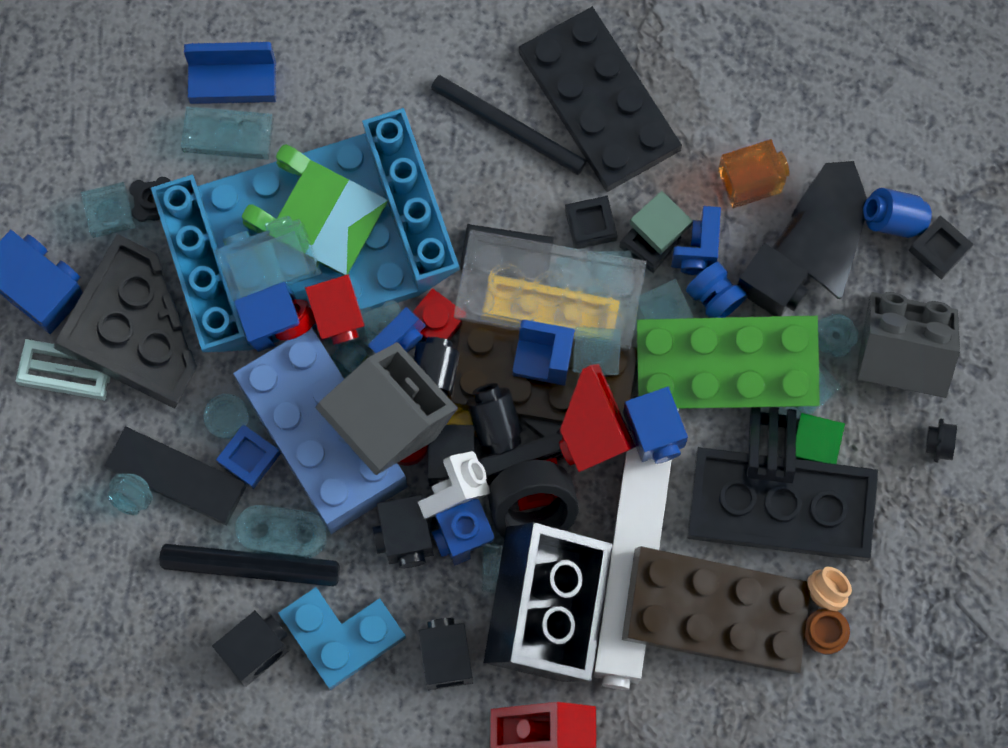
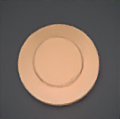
[807,567,852,611]

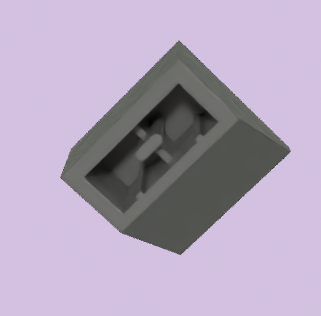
[857,292,960,398]
[315,342,458,475]

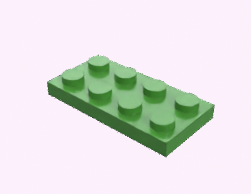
[637,315,820,409]

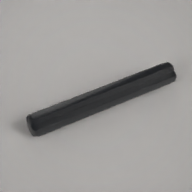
[159,544,340,587]

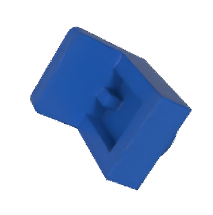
[431,499,494,566]

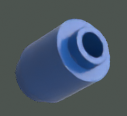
[863,188,932,238]

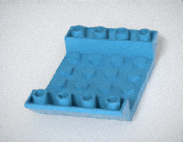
[151,108,460,352]

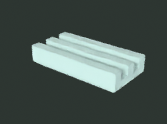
[15,339,110,400]

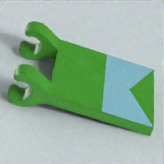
[242,144,388,276]

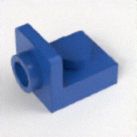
[671,206,721,275]
[368,307,426,353]

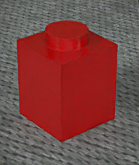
[305,274,365,345]

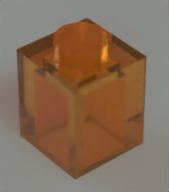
[718,139,790,208]

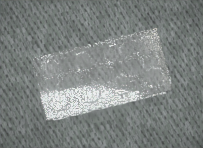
[454,230,647,351]

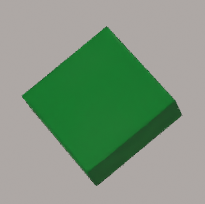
[796,413,845,464]

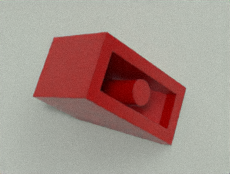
[559,364,636,472]
[490,702,596,748]

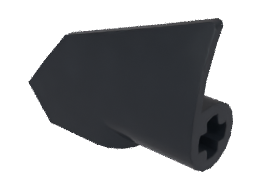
[772,161,867,299]

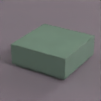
[630,191,693,254]

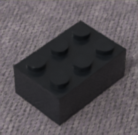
[483,522,613,682]

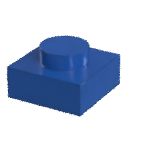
[216,424,281,489]

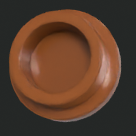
[805,608,850,655]

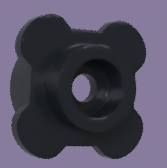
[129,177,170,222]

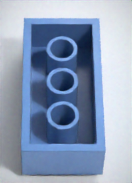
[233,327,408,534]

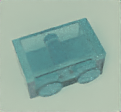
[214,216,322,302]

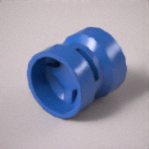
[685,262,748,318]

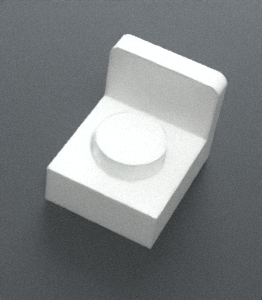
[418,451,490,519]

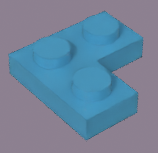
[278,587,406,690]

